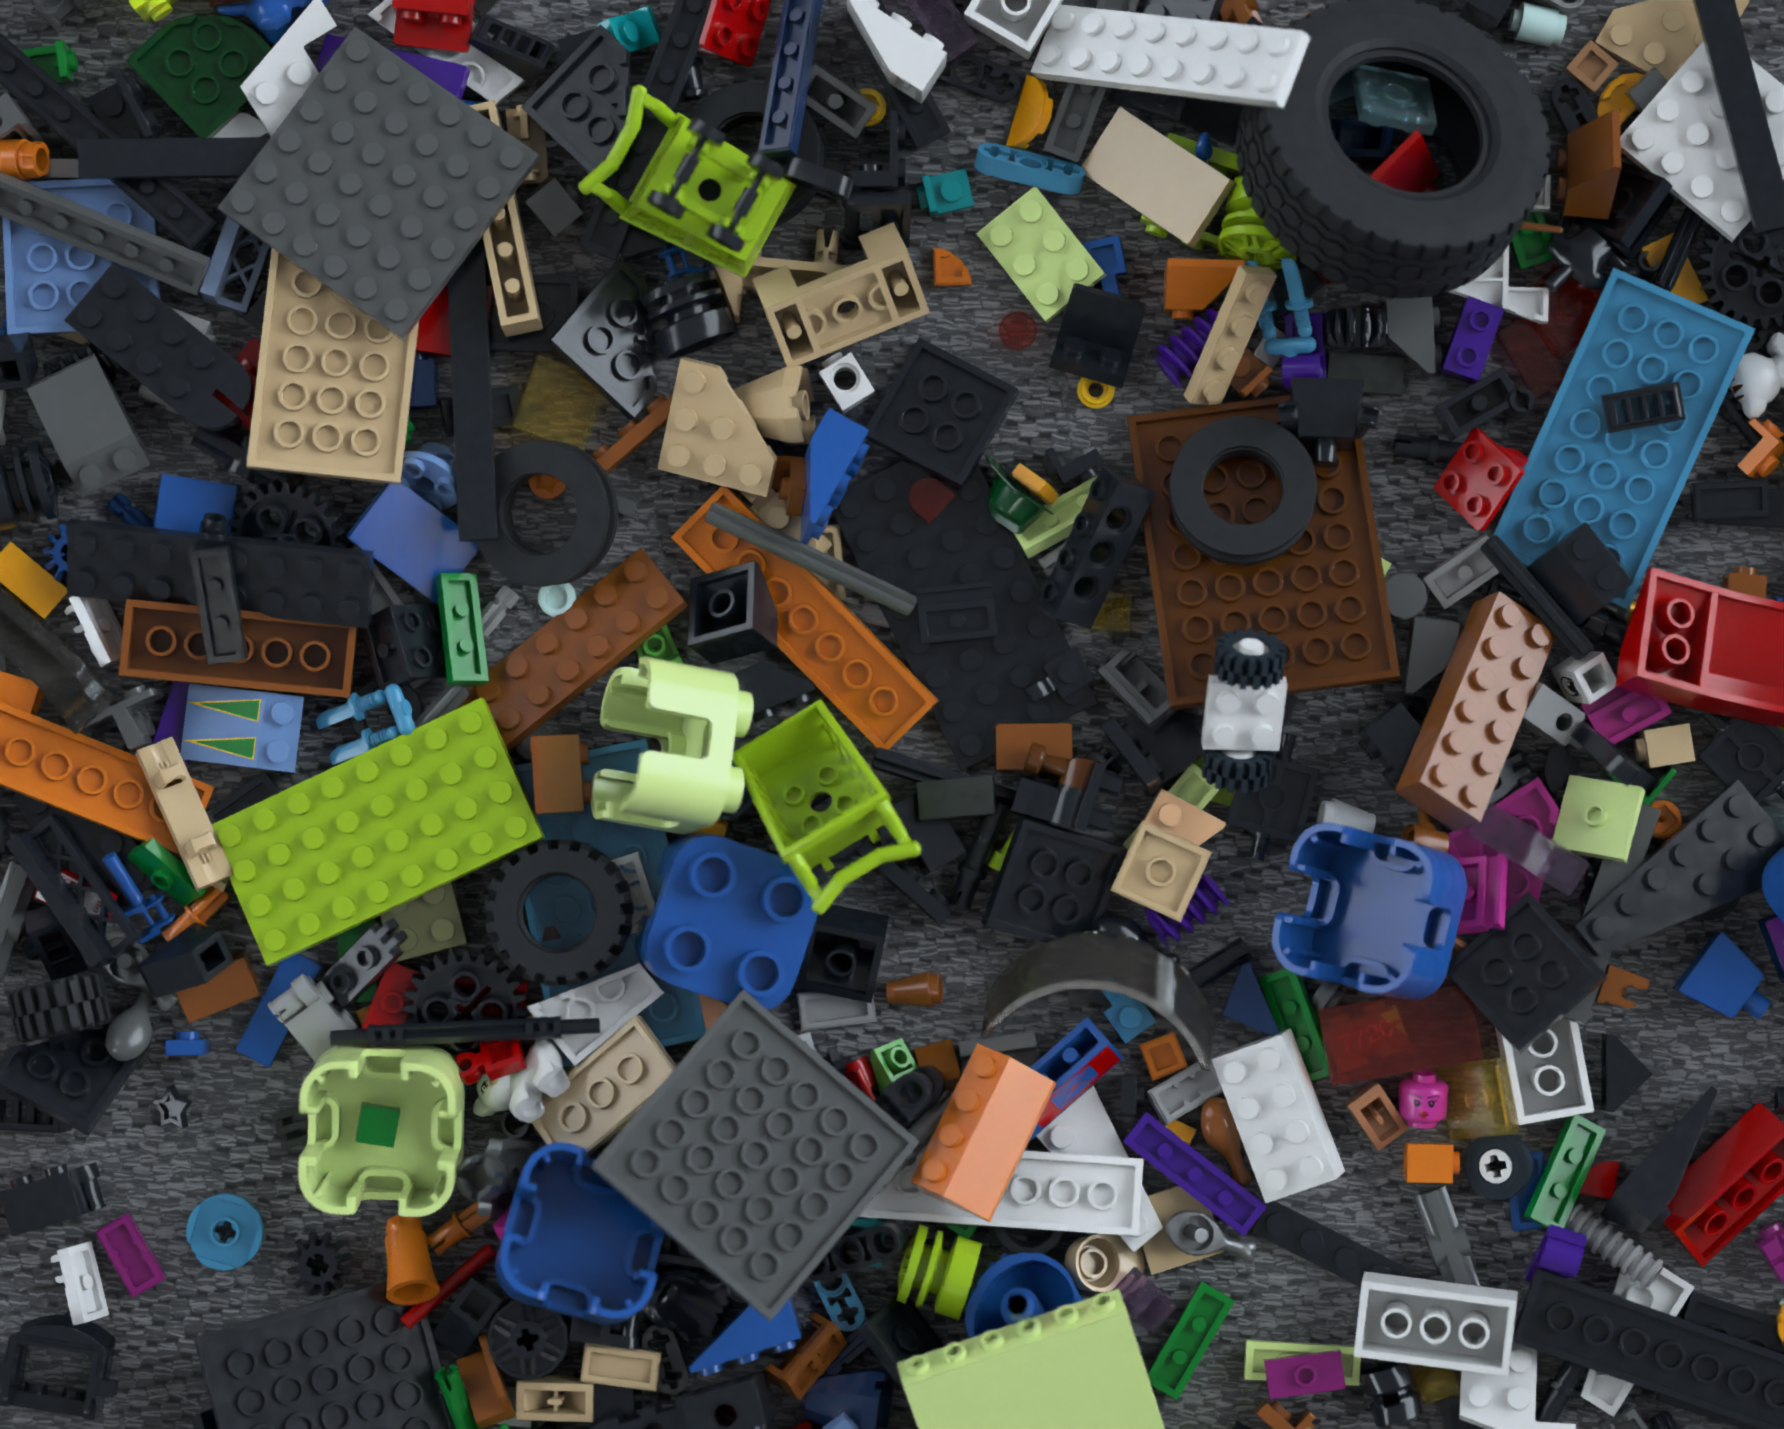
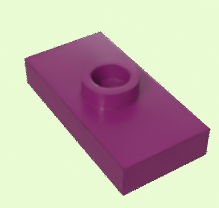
[95,1212,167,1298]
[1264,1349,1346,1399]

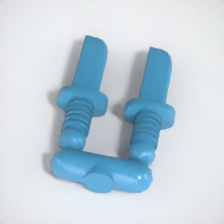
[1245,257,1317,357]
[316,684,415,765]

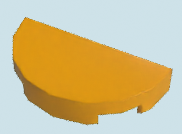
[1596,73,1644,125]
[1006,74,1053,150]

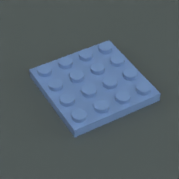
[2,179,161,335]

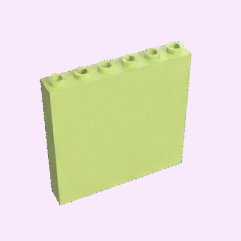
[897,1288,1165,1429]

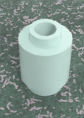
[1508,2,1567,47]

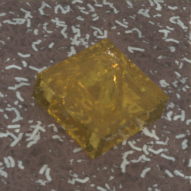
[1091,593,1132,633]
[1411,1365,1460,1404]

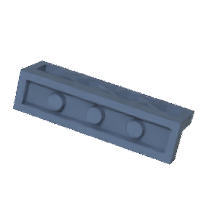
[200,217,271,315]

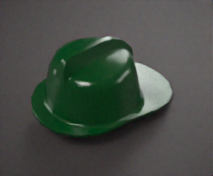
[985,455,1054,534]

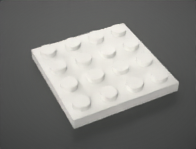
[1620,41,1784,242]

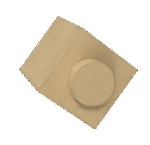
[1634,723,1696,769]

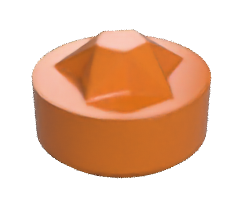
[529,474,567,500]
[1649,800,1682,839]

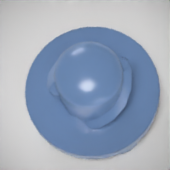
[401,442,457,512]

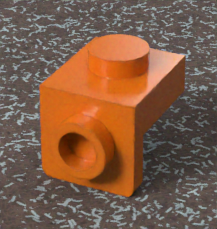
[1737,417,1784,480]

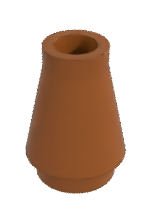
[886,970,943,1008]

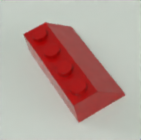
[1662,1102,1784,1267]

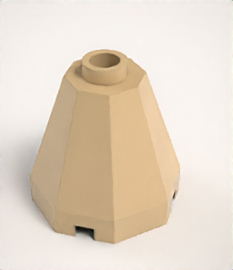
[733,366,816,445]

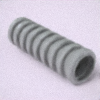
[1564,1203,1664,1289]

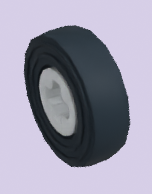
[1464,1131,1533,1200]

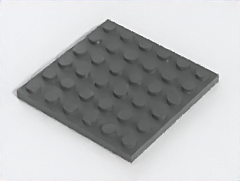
[218,27,540,341]
[590,989,919,1322]

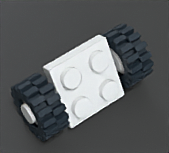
[1201,628,1288,793]

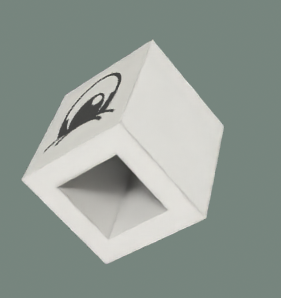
[1551,651,1616,704]

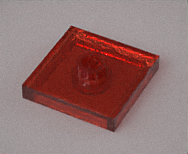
[1529,265,1602,360]

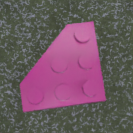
[1448,776,1559,911]

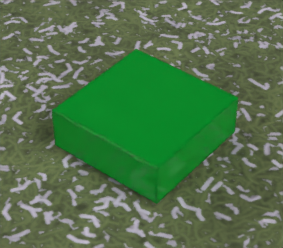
[355,1102,400,1148]

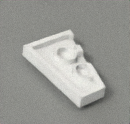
[527,963,664,1066]

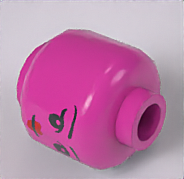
[1397,1069,1449,1129]

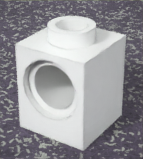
[819,352,875,414]

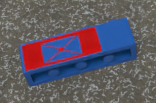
[1029,1017,1124,1142]

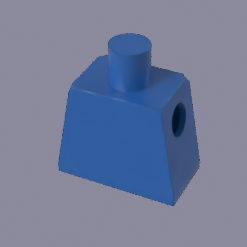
[1672,931,1771,1019]

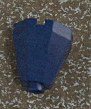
[800,1367,894,1429]

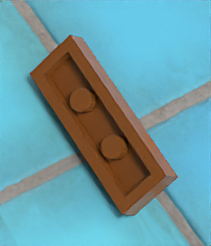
[591,394,673,475]

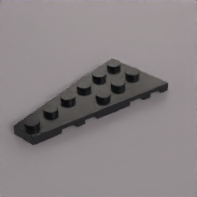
[1570,780,1784,957]

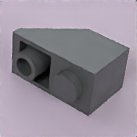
[1383,297,1442,377]

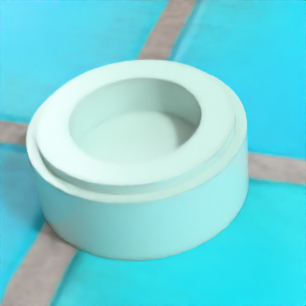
[538,583,577,617]

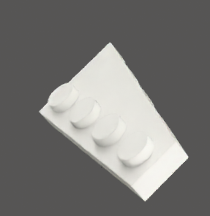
[368,0,525,106]
[1036,1086,1163,1252]
[1580,1267,1694,1417]

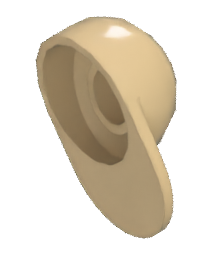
[1064,1234,1145,1292]

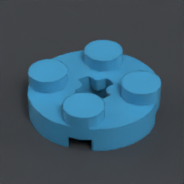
[186,1193,265,1271]

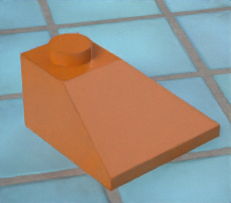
[1163,258,1245,320]

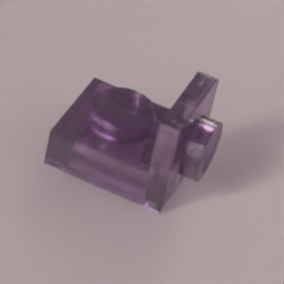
[1112,1266,1176,1333]

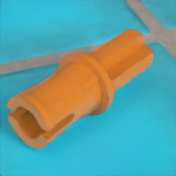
[161,886,230,942]
[427,1200,491,1256]

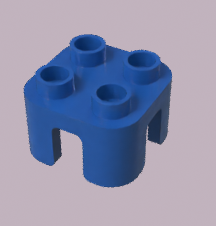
[1272,823,1467,1000]
[635,833,818,1010]
[495,1142,666,1325]

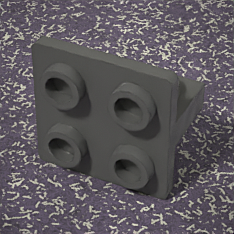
[82,685,166,750]

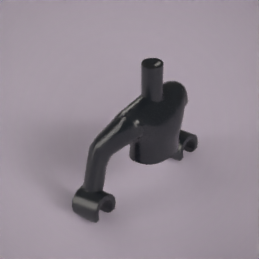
[1544,212,1661,292]

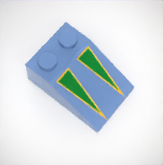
[180,683,304,773]

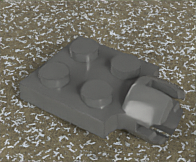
[456,1138,539,1217]

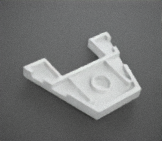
[240,0,337,137]
[1448,175,1551,324]
[1459,1327,1576,1429]

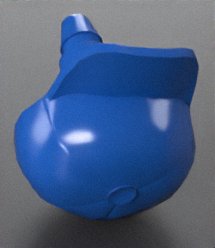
[964,1252,1083,1339]

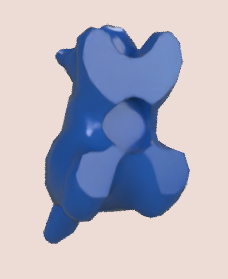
[217,0,329,45]

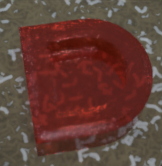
[909,478,955,525]

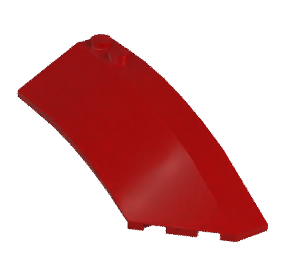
[1615,567,1784,728]

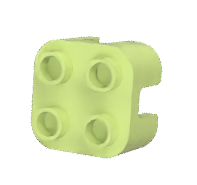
[590,657,754,835]
[298,1044,465,1217]

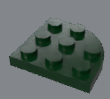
[126,15,272,138]

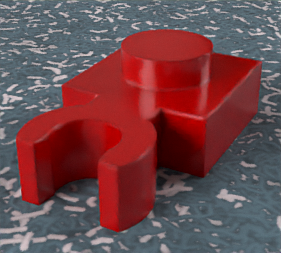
[455,1040,527,1085]

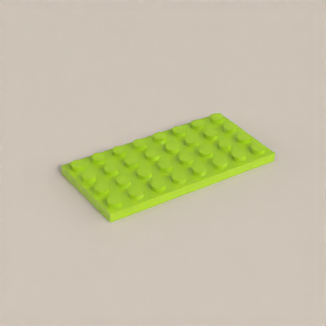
[212,697,545,966]

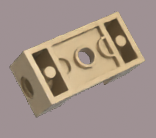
[752,222,930,367]

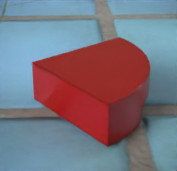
[1579,1161,1620,1199]

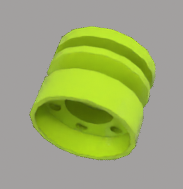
[1218,176,1297,269]
[896,1224,982,1320]

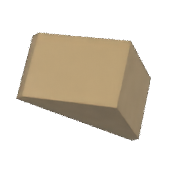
[516,1373,594,1422]

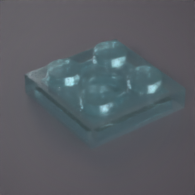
[1352,65,1437,135]

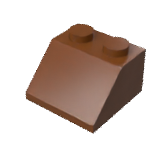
[1555,110,1621,219]
[530,734,591,815]

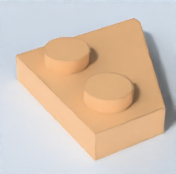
[1126,788,1226,855]

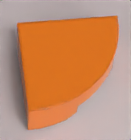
[933,248,972,287]

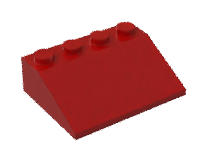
[1316,130,1440,285]

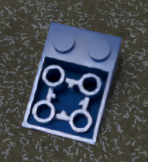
[801,408,870,545]
[689,1296,803,1377]

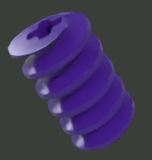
[1153,307,1218,389]
[1144,873,1230,949]

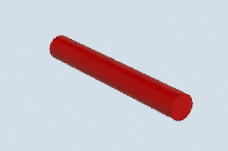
[399,1244,497,1330]

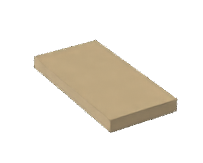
[1081,107,1235,248]
[531,1015,677,1157]

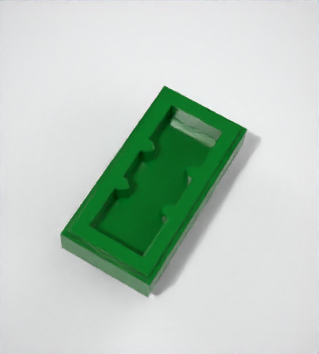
[127,838,208,906]

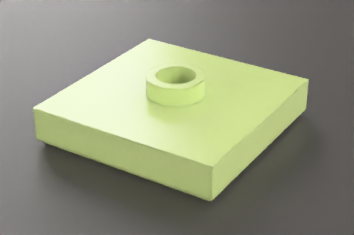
[1551,775,1645,863]

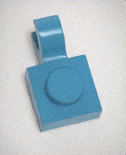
[1096,974,1156,1044]

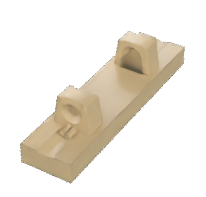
[135,737,234,891]

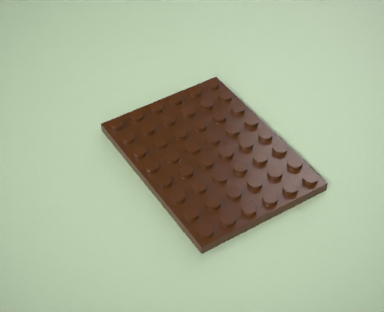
[1127,395,1400,710]

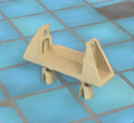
[711,229,851,323]

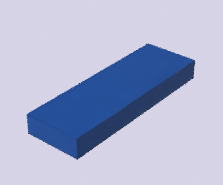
[236,953,323,1068]

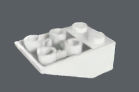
[847,0,947,104]

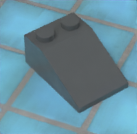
[26,353,150,498]

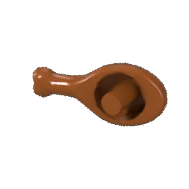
[1201,1097,1252,1187]

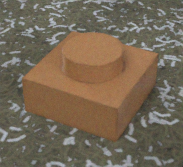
[1564,39,1619,95]

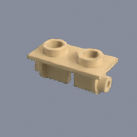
[506,104,549,185]

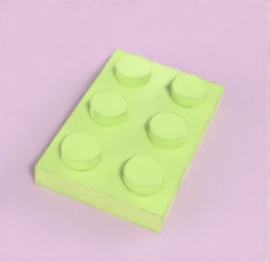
[976,187,1107,323]

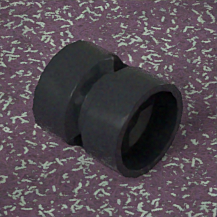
[1360,1361,1423,1427]

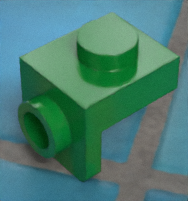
[21,40,78,85]

